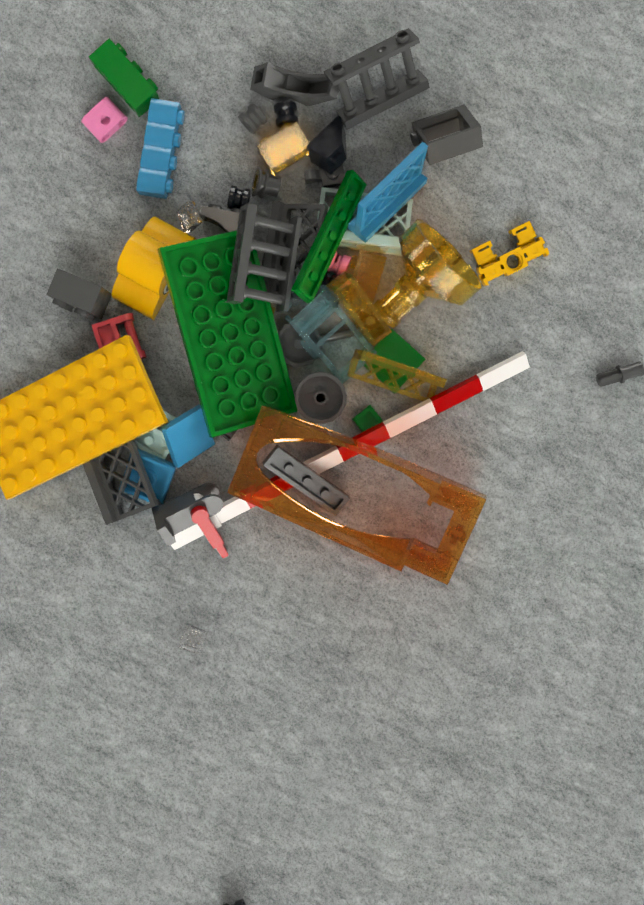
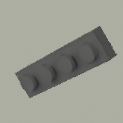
[262,444,350,516]

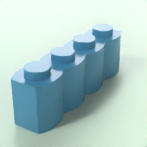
[136,98,185,199]

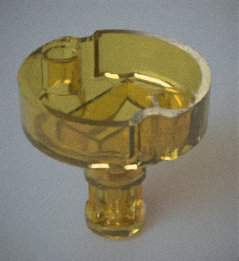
[373,219,482,328]

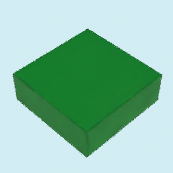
[352,405,383,432]

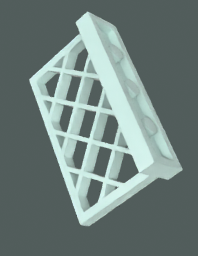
[314,187,413,257]

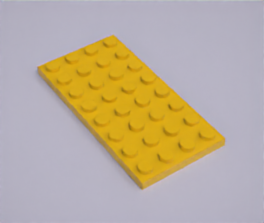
[0,335,168,500]

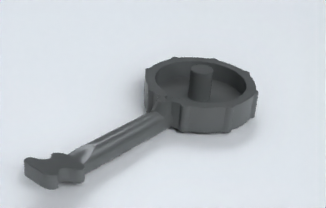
[278,319,385,368]

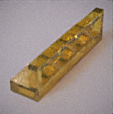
[347,349,447,401]

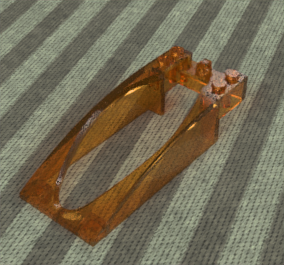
[227,405,487,585]

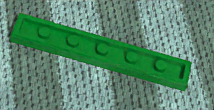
[291,170,367,303]

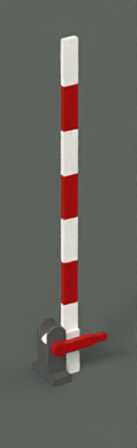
[152,351,530,558]

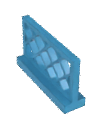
[348,142,428,243]

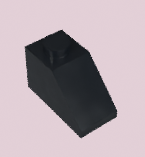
[306,116,347,174]

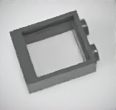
[410,104,483,165]

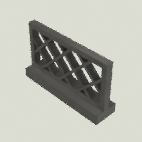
[263,201,328,300]
[83,439,159,525]

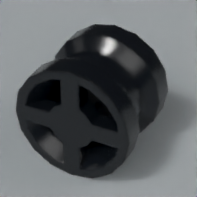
[274,101,299,128]
[227,185,251,209]

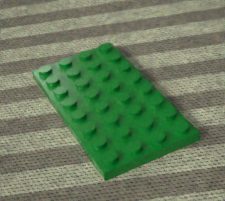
[157,230,298,438]

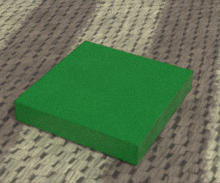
[360,328,426,394]

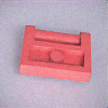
[91,313,146,360]

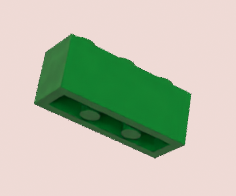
[88,38,159,117]

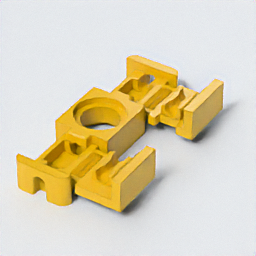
[469,221,549,286]

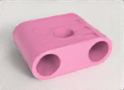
[81,97,128,143]

